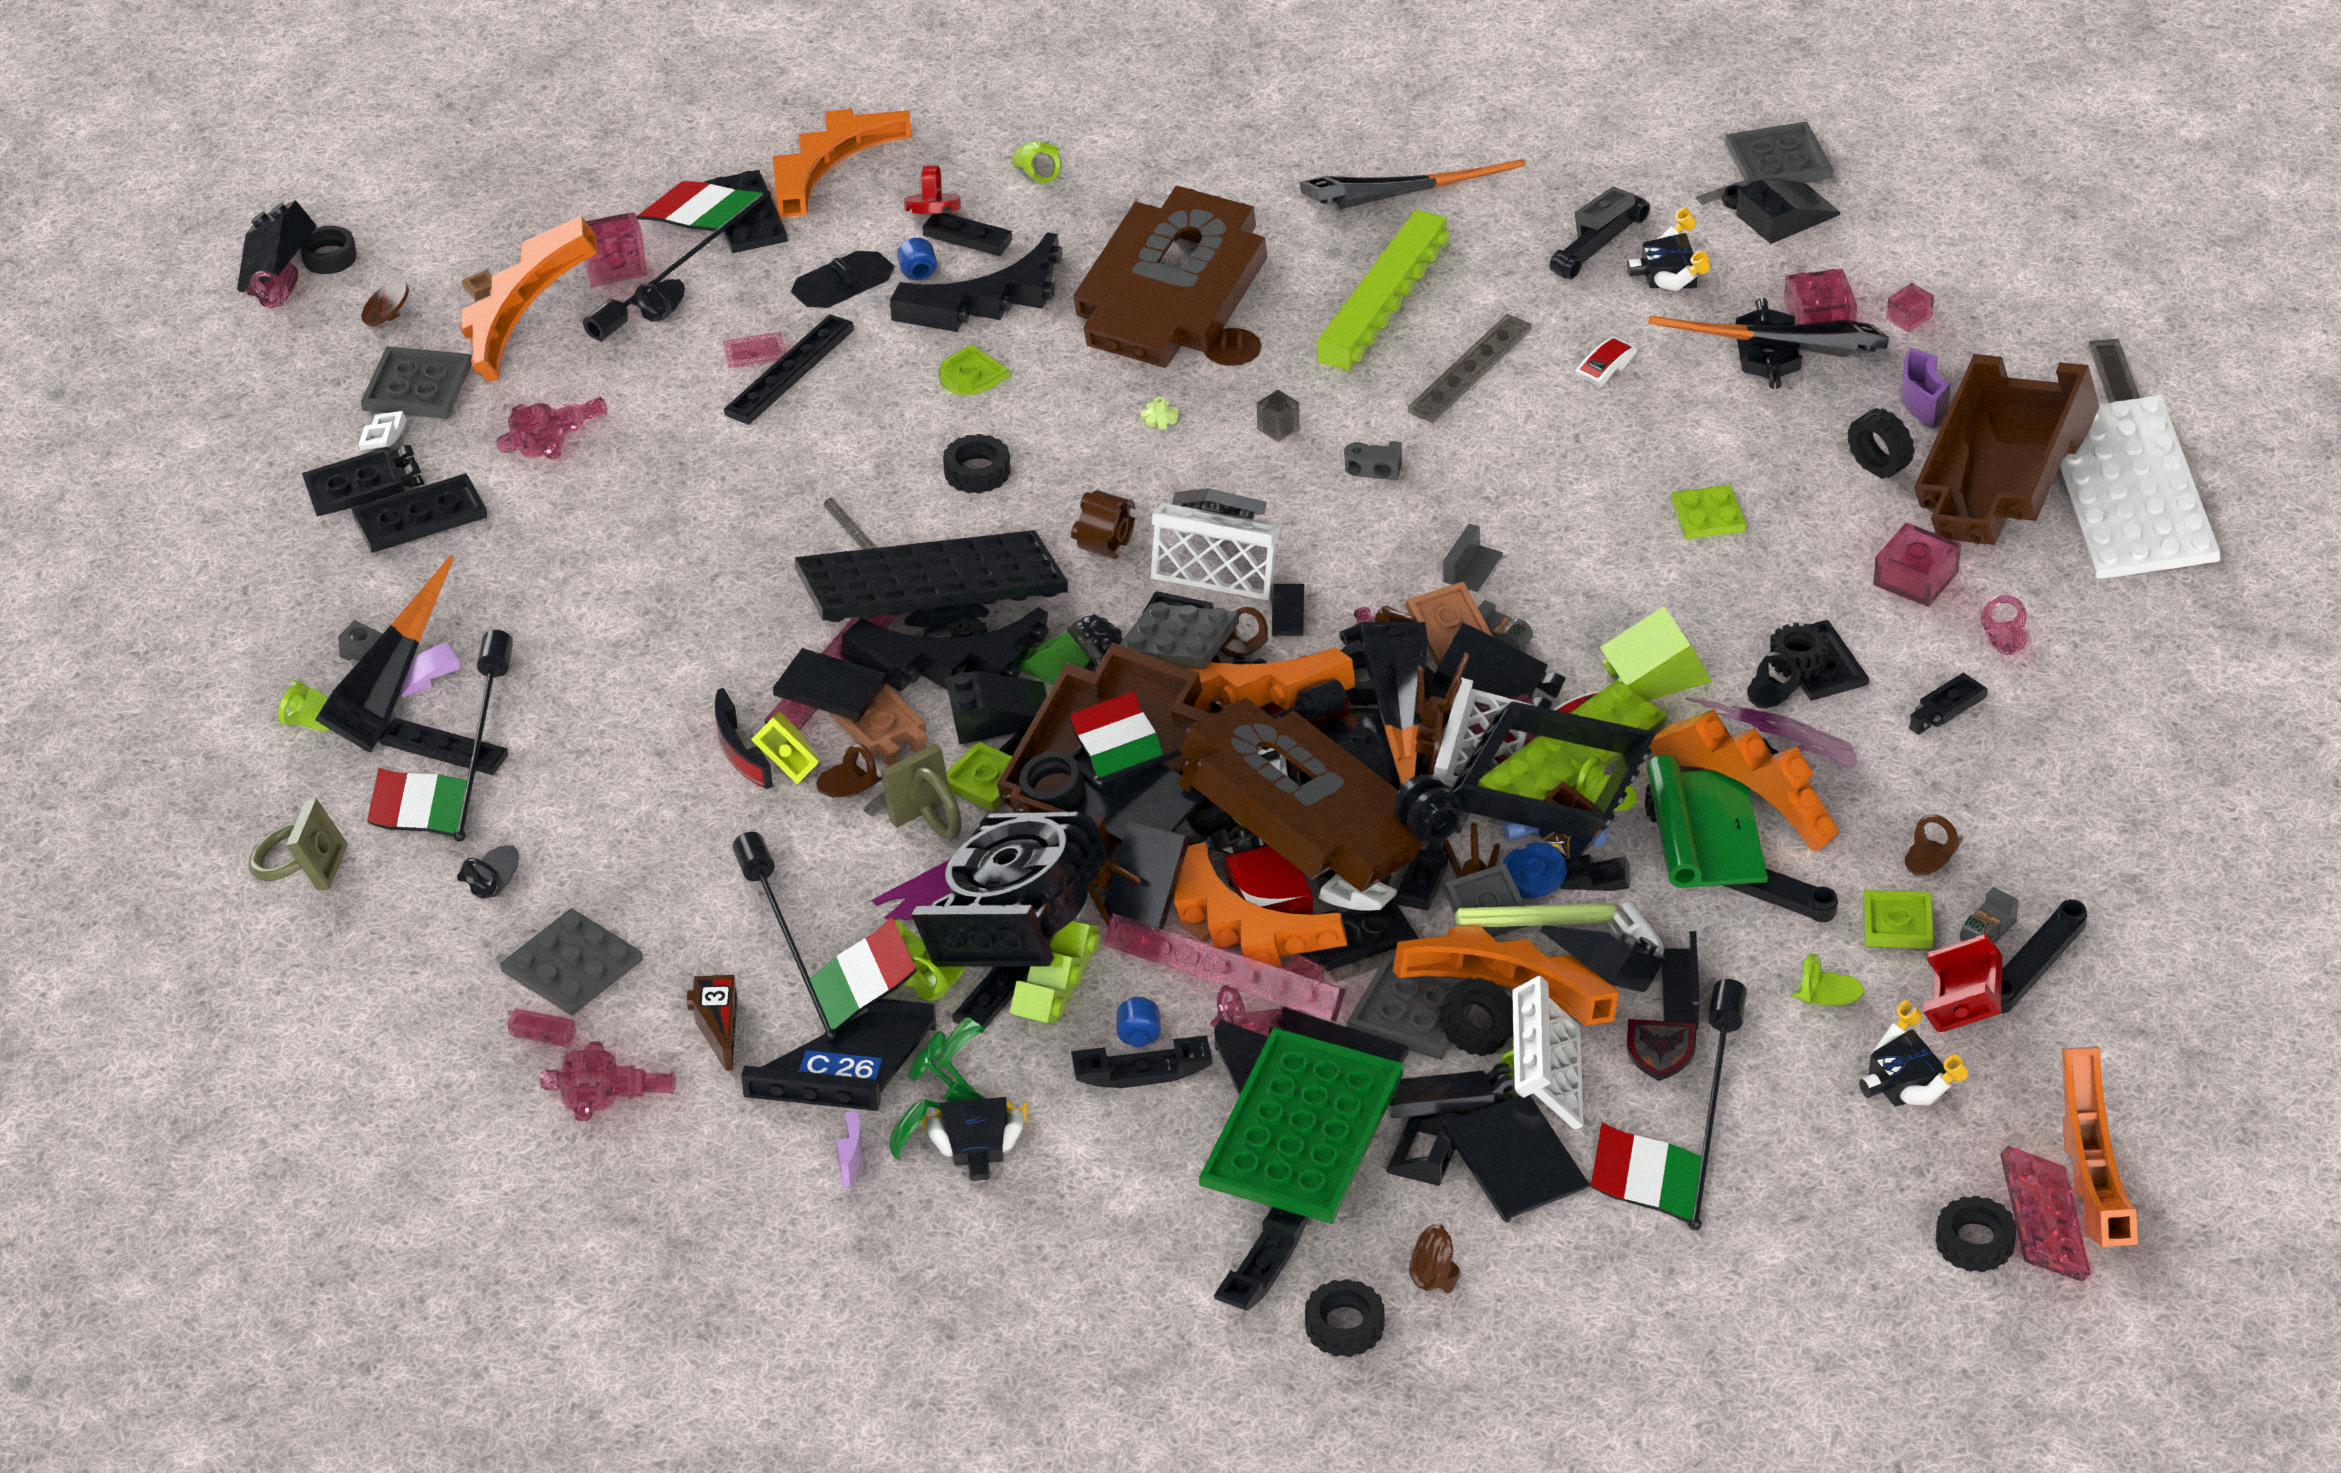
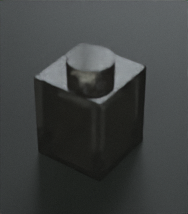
[1257,390,1300,442]

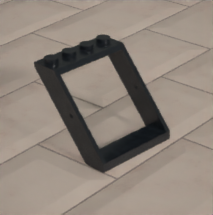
[1450,701,1656,839]

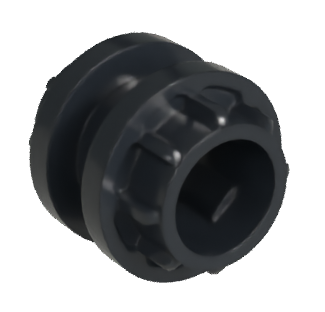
[1394,775,1461,842]

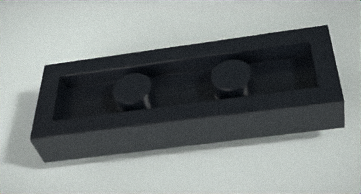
[922,212,1013,256]

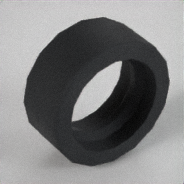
[300,226,357,274]
[1019,751,1085,811]

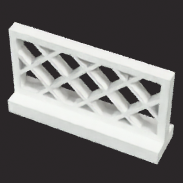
[1150,503,1281,601]
[1433,678,1534,787]
[1513,975,1584,1129]

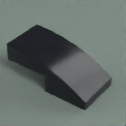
[1272,584,1305,636]
[1559,854,1630,891]

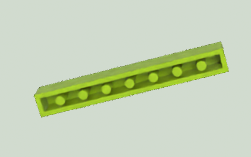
[1317,209,1450,371]

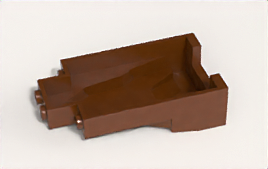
[1914,354,2100,545]

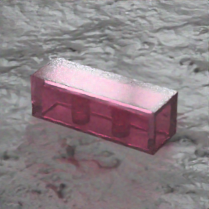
[507,1008,576,1048]

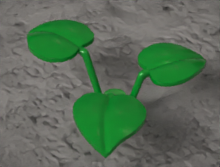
[889,1017,986,1160]

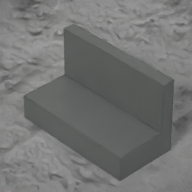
[1575,186,1635,238]
[1443,524,1503,592]

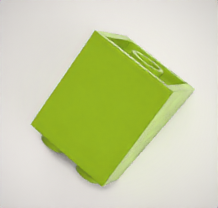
[1600,606,1713,701]

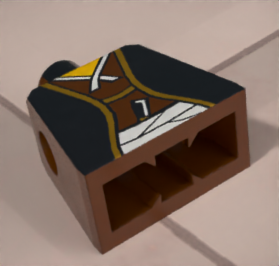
[1539,781,1603,861]

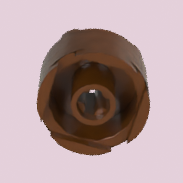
[1071,490,1136,559]

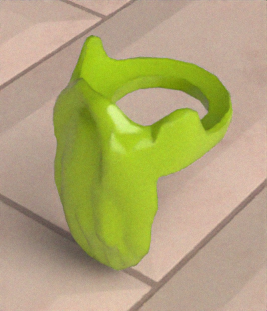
[1012,141,1061,183]
[277,679,330,732]
[1576,756,1637,812]
[1791,953,1865,1006]
[903,957,966,1002]

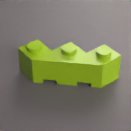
[1009,920,1101,1023]

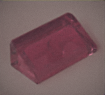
[723,331,786,368]

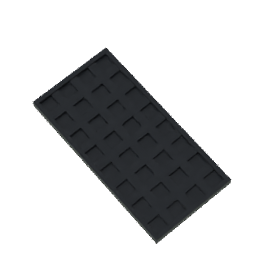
[795,530,1068,622]

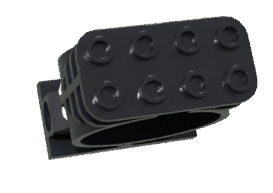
[911,812,1108,967]

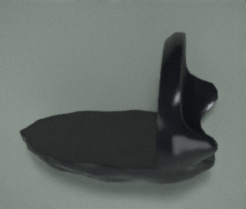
[630,279,685,322]
[1747,651,1803,709]
[457,845,519,899]

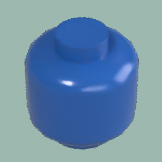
[897,238,937,280]
[1116,996,1161,1047]

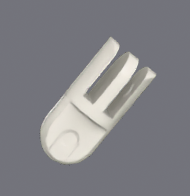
[1607,901,1664,956]

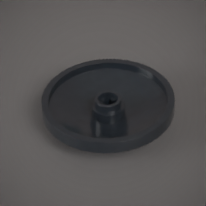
[1298,708,1426,790]

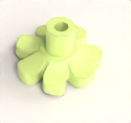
[1141,397,1179,429]

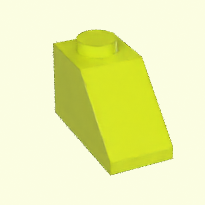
[751,711,820,785]

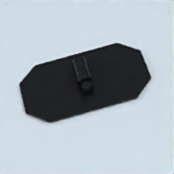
[791,251,894,308]

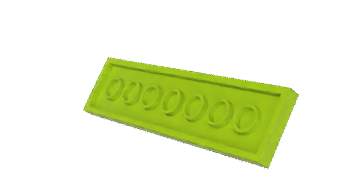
[1477,680,1668,826]

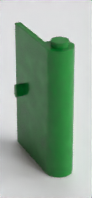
[1647,755,1768,888]

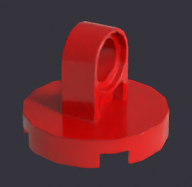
[904,165,961,214]

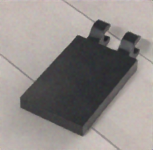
[302,445,424,517]
[1434,622,1566,709]
[1295,898,1419,976]
[1387,1063,1516,1118]

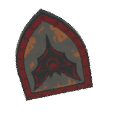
[1627,1019,1697,1081]

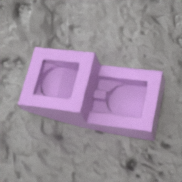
[400,642,460,697]
[836,1110,862,1187]

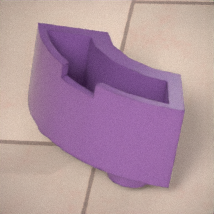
[1902,347,1951,427]

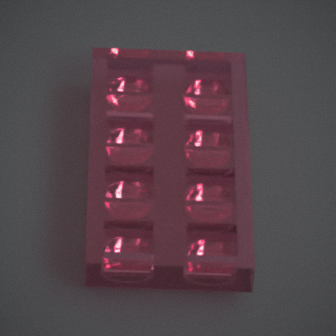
[2000,1146,2091,1282]

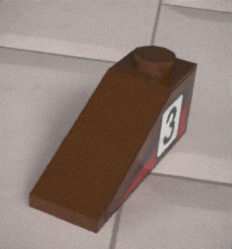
[687,975,738,1071]

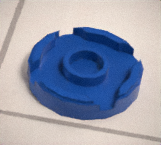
[1502,842,1567,898]

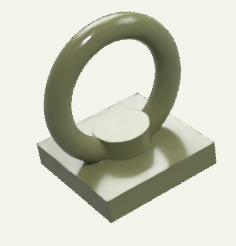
[880,744,961,839]
[249,798,348,890]

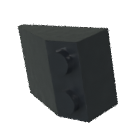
[1736,180,1840,244]
[237,200,317,292]
[945,671,1047,745]
[1540,925,1666,992]

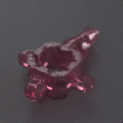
[496,396,607,460]
[540,1041,676,1121]

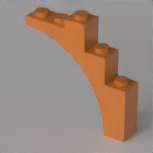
[773,109,912,217]
[460,216,597,381]
[1184,647,1356,711]
[1650,709,1840,851]
[1174,843,1347,971]
[1393,925,1619,1026]
[2062,1046,2138,1247]

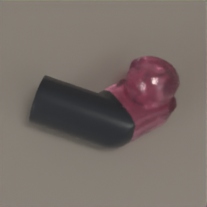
[1339,607,1375,646]

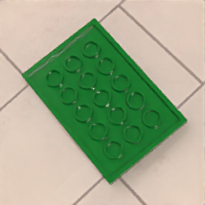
[1199,1027,1404,1224]

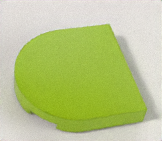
[939,344,1010,395]

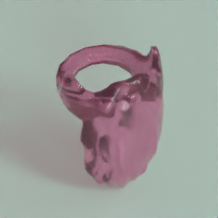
[247,263,298,308]
[1981,595,2027,656]
[1211,985,1283,1033]

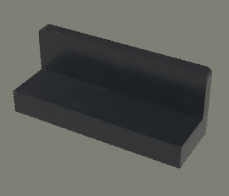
[1661,931,1700,1030]

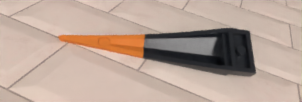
[1299,159,1525,209]
[1648,316,1889,357]
[315,555,454,752]
[1361,622,1428,785]

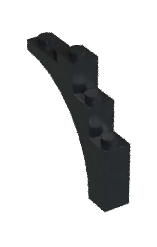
[890,232,1062,332]
[841,607,1048,692]

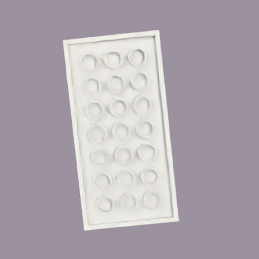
[2058,395,2220,579]

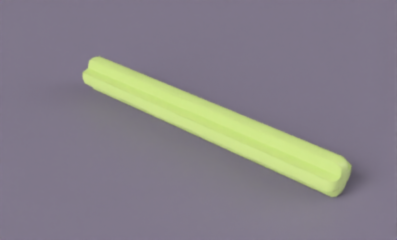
[1455,903,1617,927]

